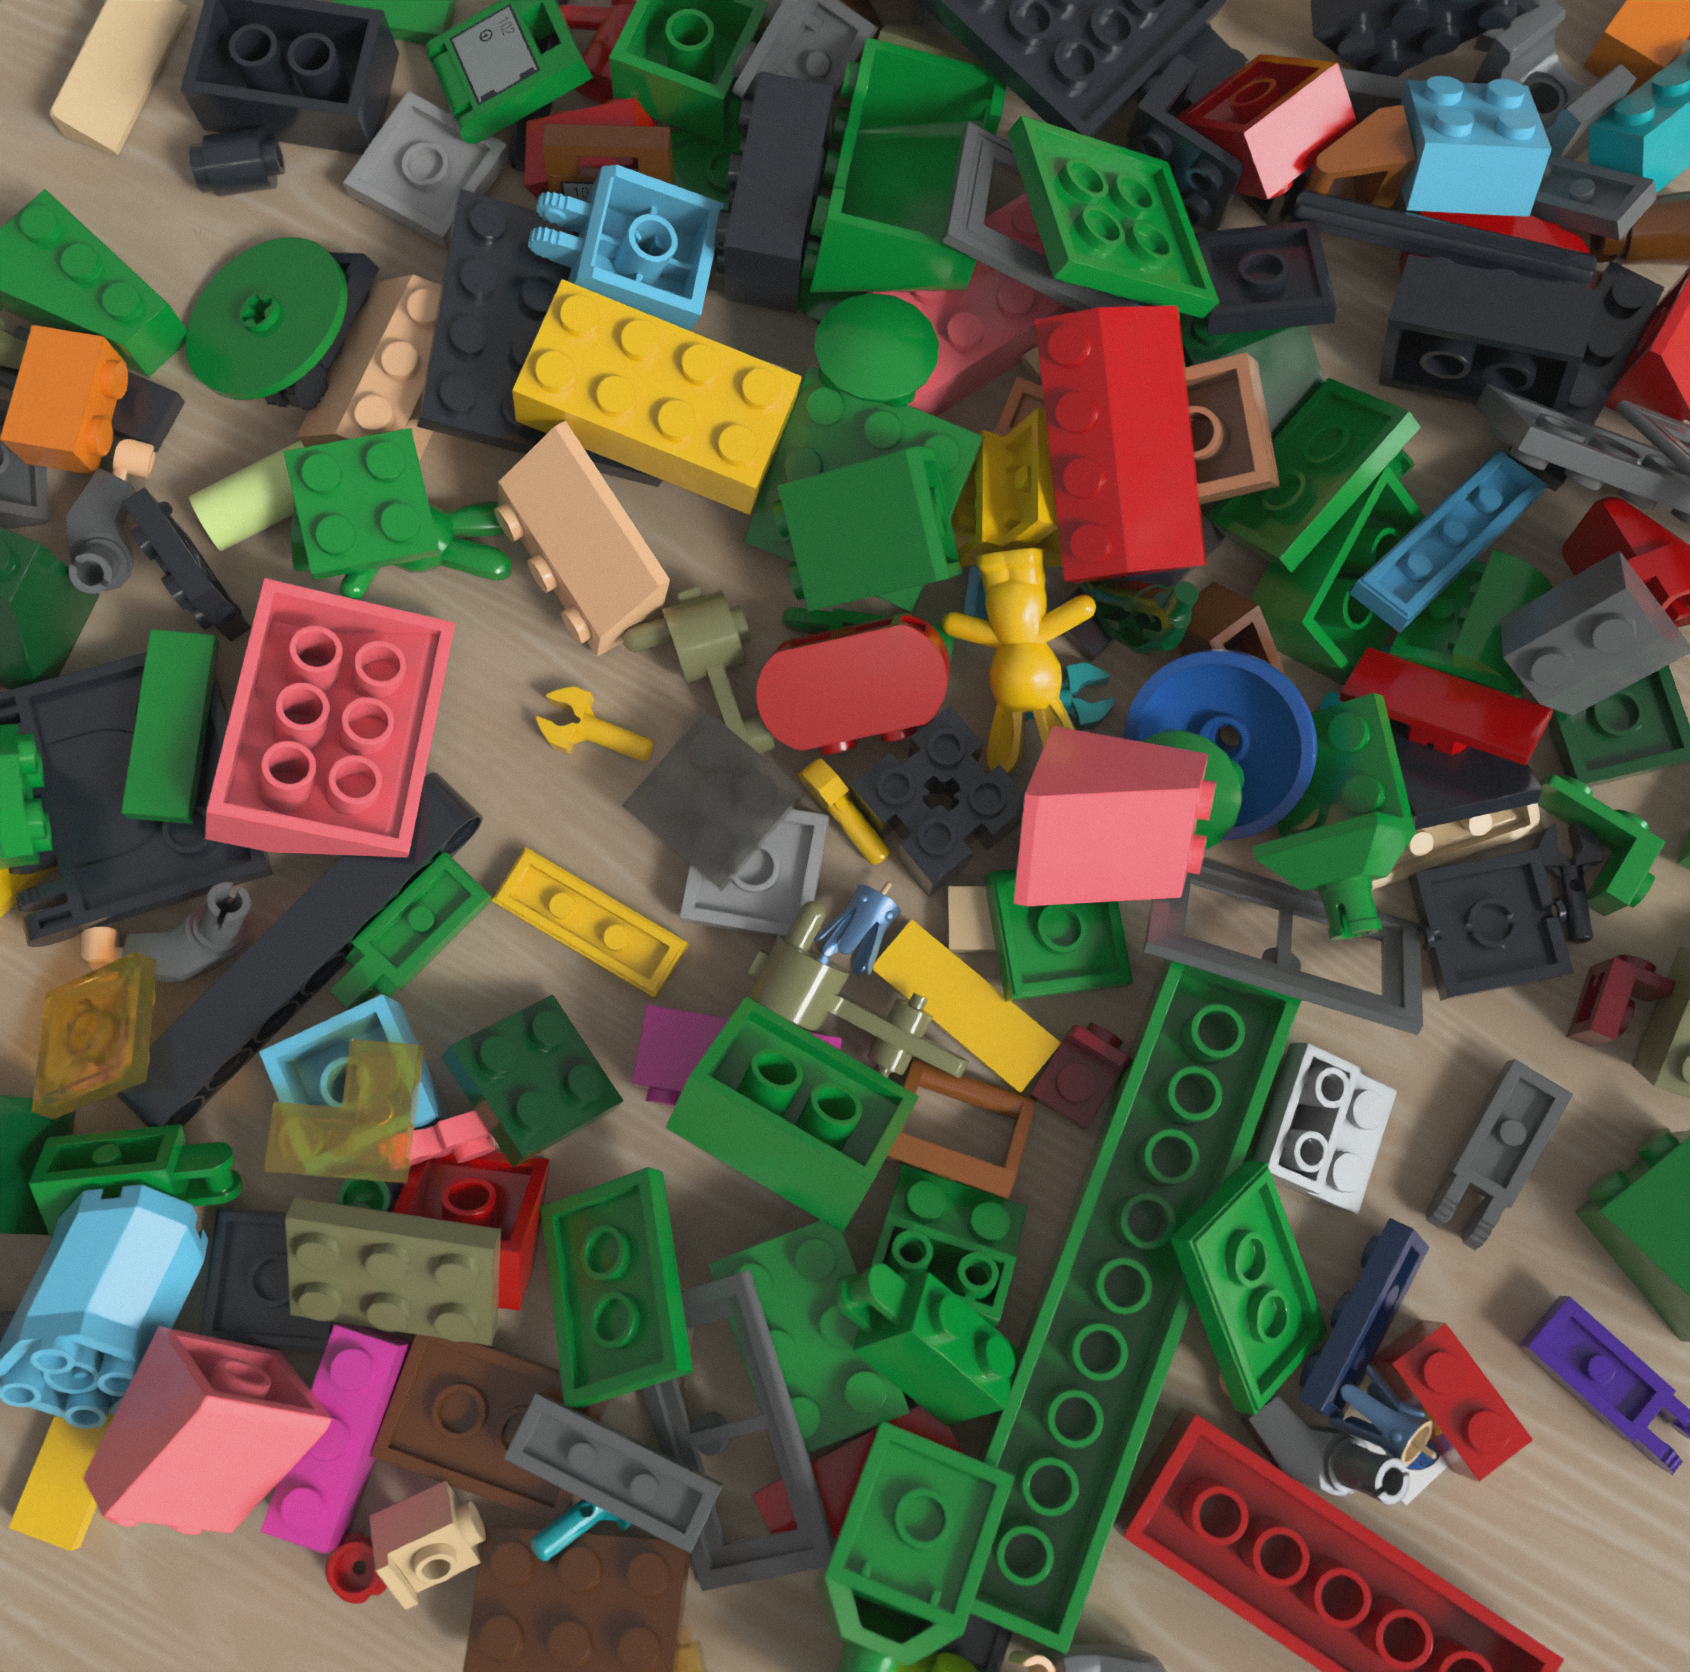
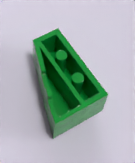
[0,189,188,377]

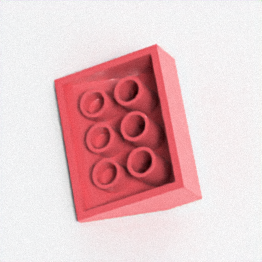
[205,578,455,857]

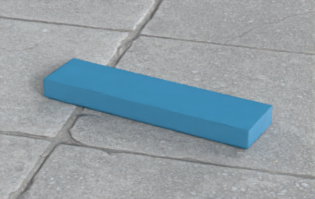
[1350,449,1548,633]

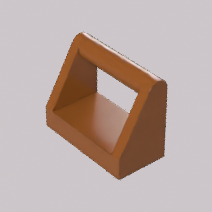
[1289,105,1417,233]
[886,1058,1037,1199]

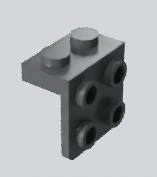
[732,0,878,104]

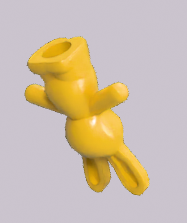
[941,548,1096,774]

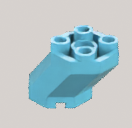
[0,1185,208,1429]

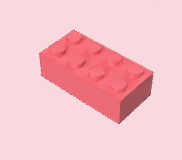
[866,192,1077,417]

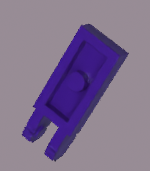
[1519,1295,1690,1475]

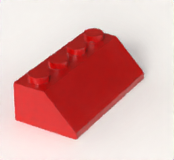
[1035,305,1207,583]

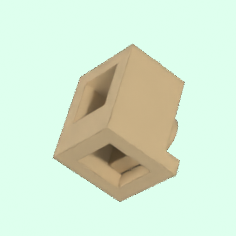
[369,1480,486,1610]

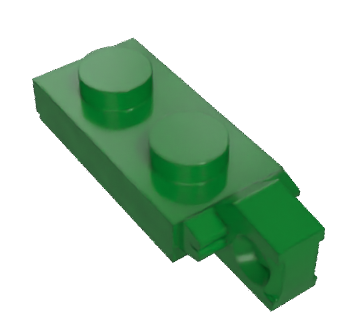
[329,852,492,1010]

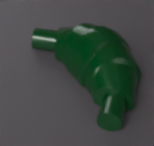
[1077,578,1199,655]

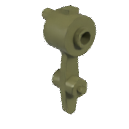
[623,586,775,804]
[747,901,969,1078]

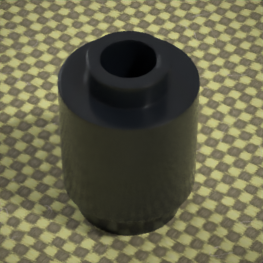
[189,127,285,197]

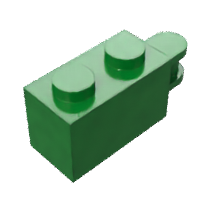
[29,1124,243,1240]
[835,1264,1020,1426]

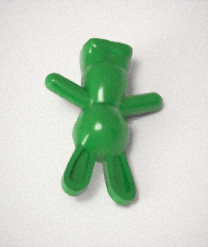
[291,501,512,600]

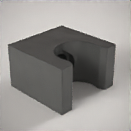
[1472,0,1637,160]

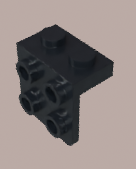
[1126,53,1244,231]

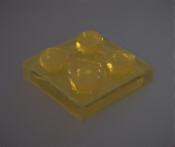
[32,951,157,1119]

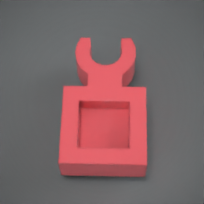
[384,1110,495,1172]

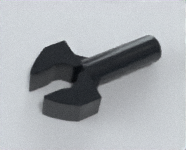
[1531,821,1604,944]

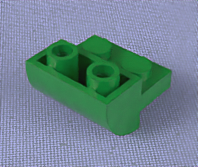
[1390,550,1553,698]
[870,1165,1028,1328]

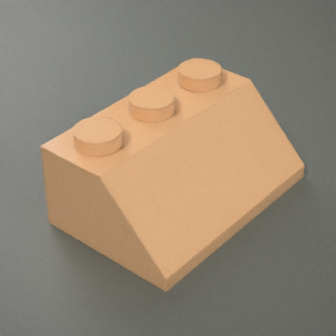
[296,274,441,461]
[494,421,670,657]

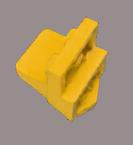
[951,407,1062,567]

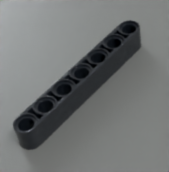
[113,772,483,1127]

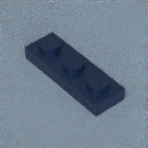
[1298,1218,1429,1420]

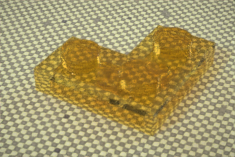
[264,1039,424,1183]

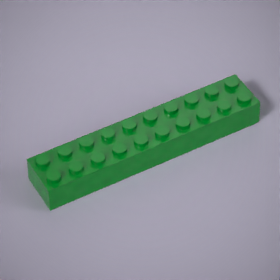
[970,958,1302,1654]

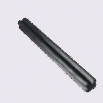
[1291,189,1597,288]

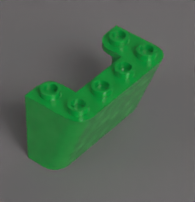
[801,37,1007,293]

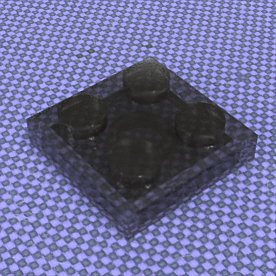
[622,710,804,892]

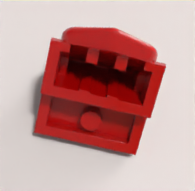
[1562,497,1690,627]

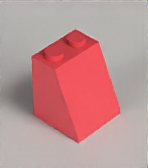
[1014,726,1216,906]
[82,1326,332,1535]

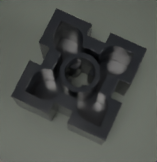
[850,706,1025,897]

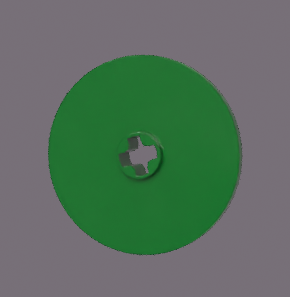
[186,237,348,400]

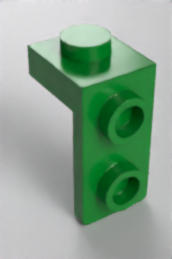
[1538,773,1666,916]

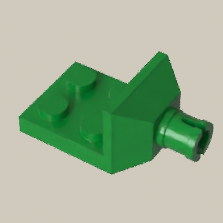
[1251,693,1416,941]
[815,1421,1015,1672]

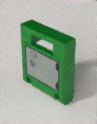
[425,0,593,144]

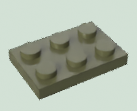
[285,1198,501,1346]

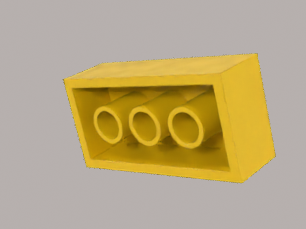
[512,279,802,515]

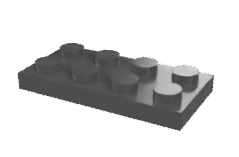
[1474,384,1690,525]

